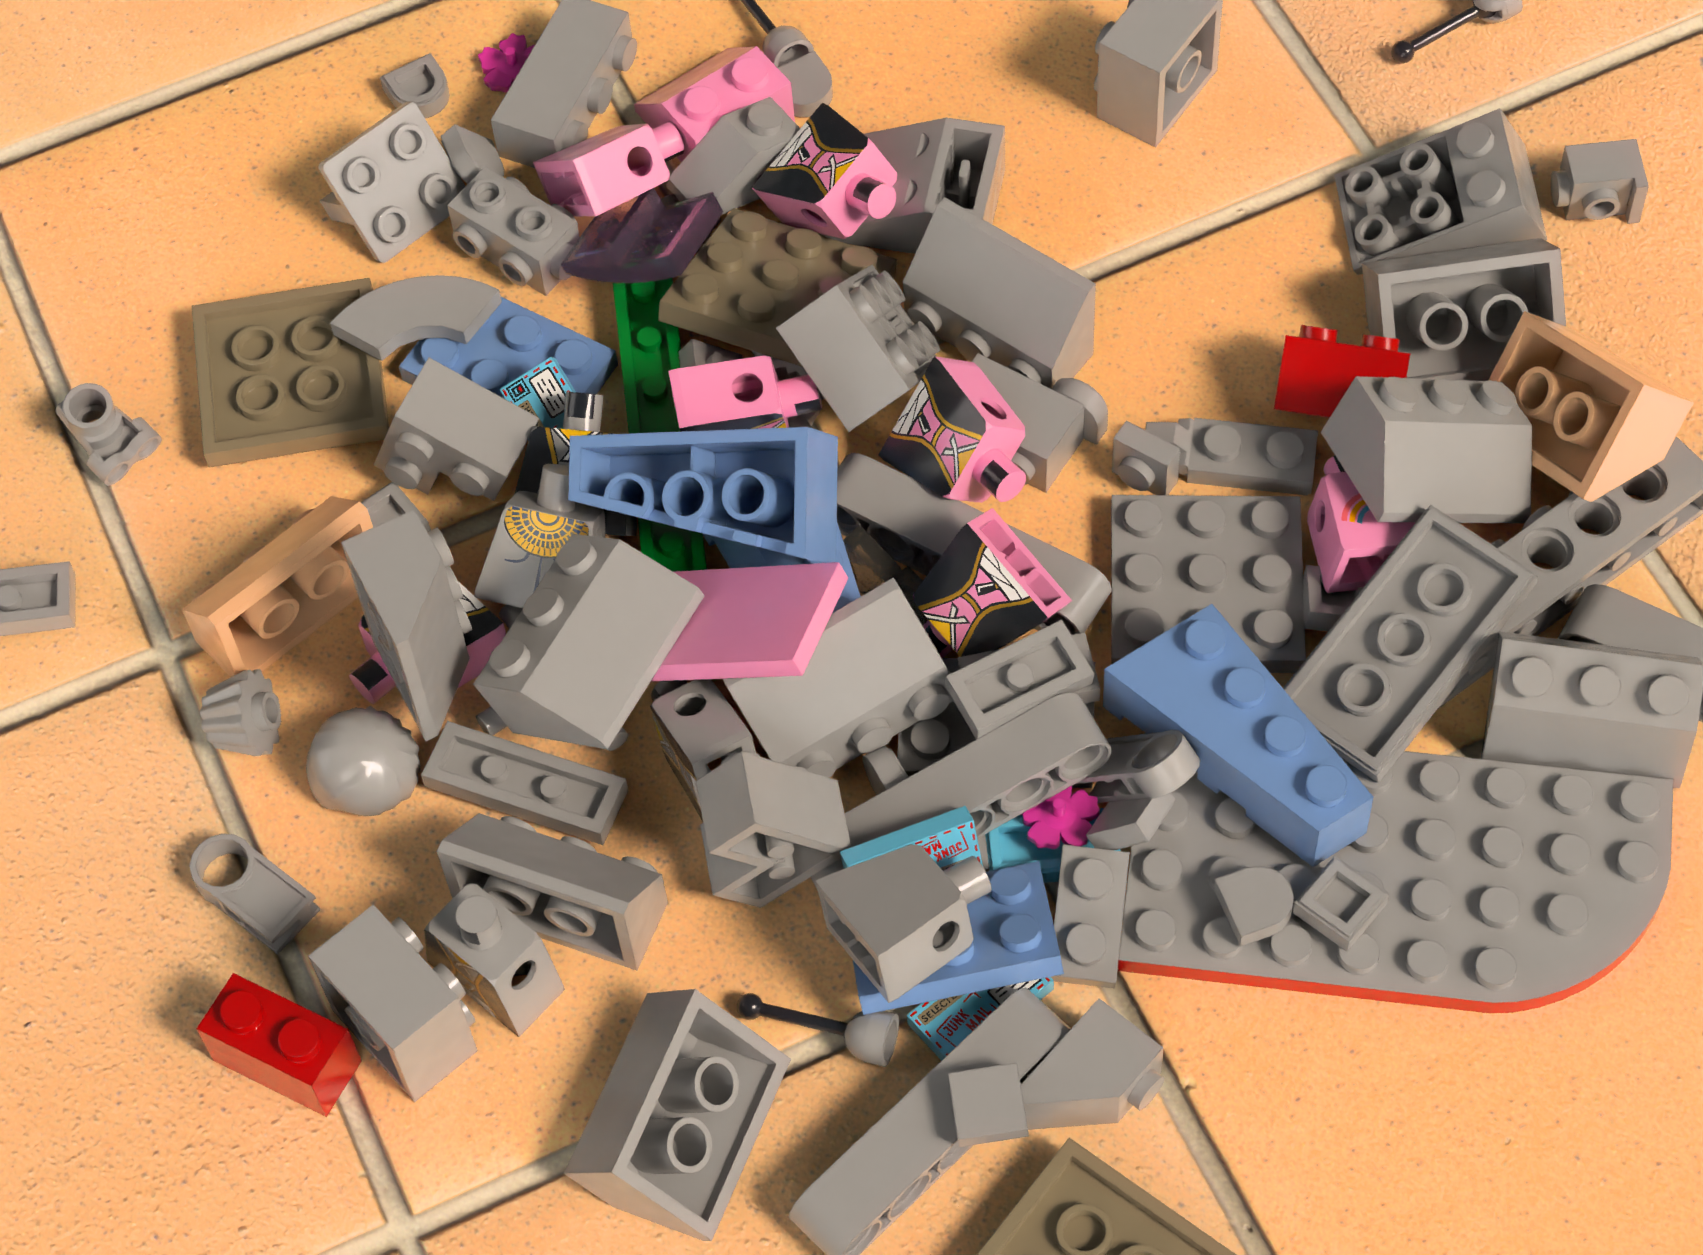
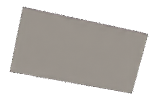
[1283,504,1538,783]

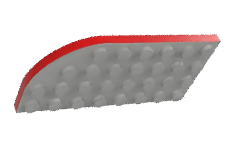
[1118,733,1673,1014]

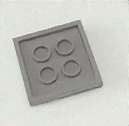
[1111,495,1306,673]

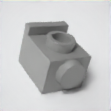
[1551,139,1649,224]

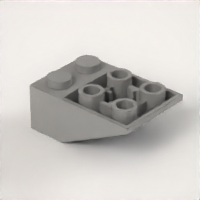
[1334,108,1547,275]
[818,117,1005,254]
[776,264,940,432]

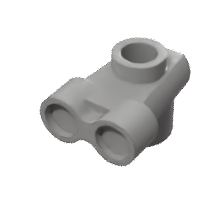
[56,383,162,486]

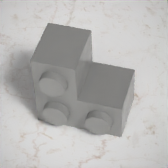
[374,357,539,501]
[696,751,851,908]

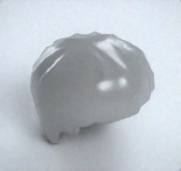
[306,706,421,816]

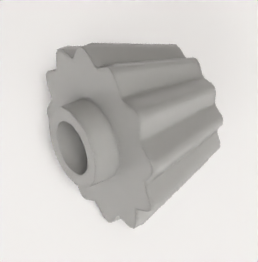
[200,669,282,756]

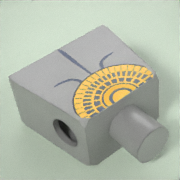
[474,464,605,608]

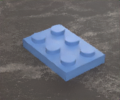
[399,297,618,440]
[853,861,1064,1015]

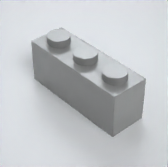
[491,0,637,168]

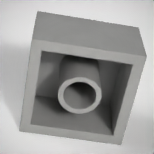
[1094,0,1223,148]
[308,904,478,1102]

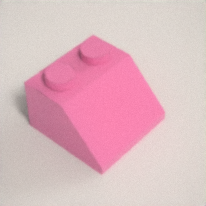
[634,46,795,162]

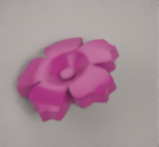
[478,33,535,93]
[1022,786,1100,849]

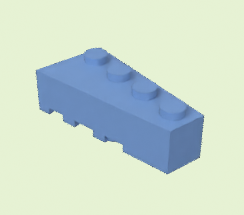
[568,427,838,563]
[1103,604,1374,867]

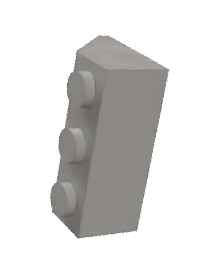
[903,197,1096,389]
[1362,238,1566,381]
[1321,376,1532,523]
[341,509,472,741]
[473,534,705,750]
[723,577,954,778]
[1481,631,1703,789]
[436,813,668,971]
[564,989,791,1241]

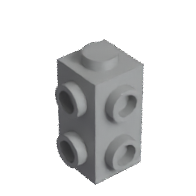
[447,166,583,296]

